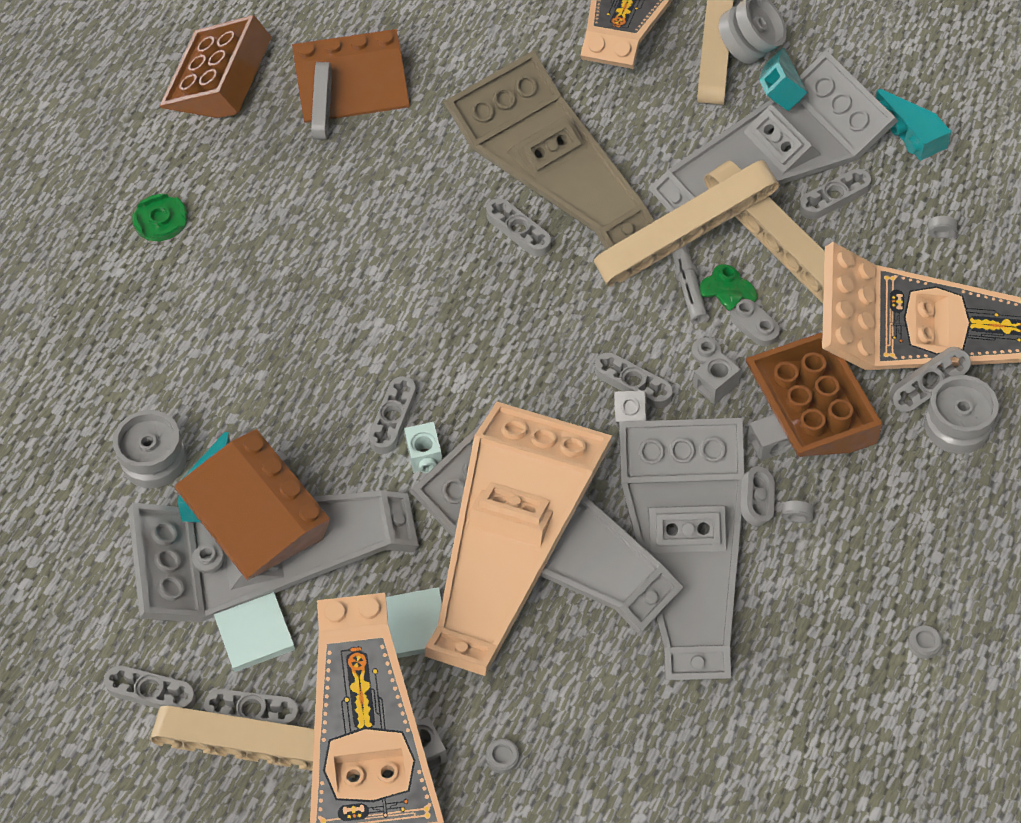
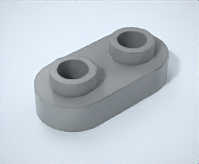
[729,299,780,346]
[741,466,775,526]

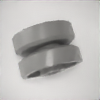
[719,0,786,64]
[924,375,999,454]
[113,410,187,488]

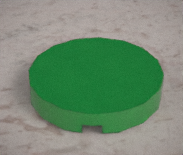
[132,194,188,242]

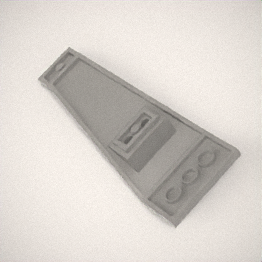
[649,50,898,212]
[619,418,744,680]
[409,421,683,633]
[128,490,419,622]

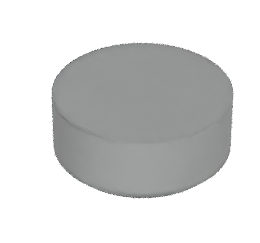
[928,216,957,238]
[781,501,814,524]
[908,625,942,659]
[486,739,519,774]

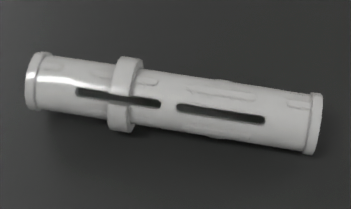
[671,245,709,324]

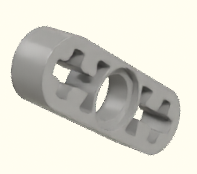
[311,62,332,140]
[799,169,871,220]
[486,199,551,257]
[890,347,971,412]
[595,353,672,408]
[369,376,416,454]
[104,666,196,709]
[204,689,299,726]

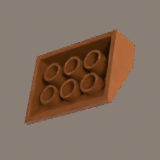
[159,15,272,118]
[292,29,410,123]
[746,332,882,457]
[174,429,330,581]

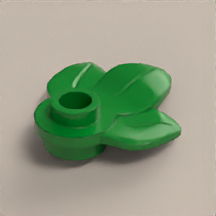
[700,264,757,311]

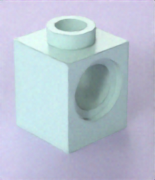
[404,422,442,473]

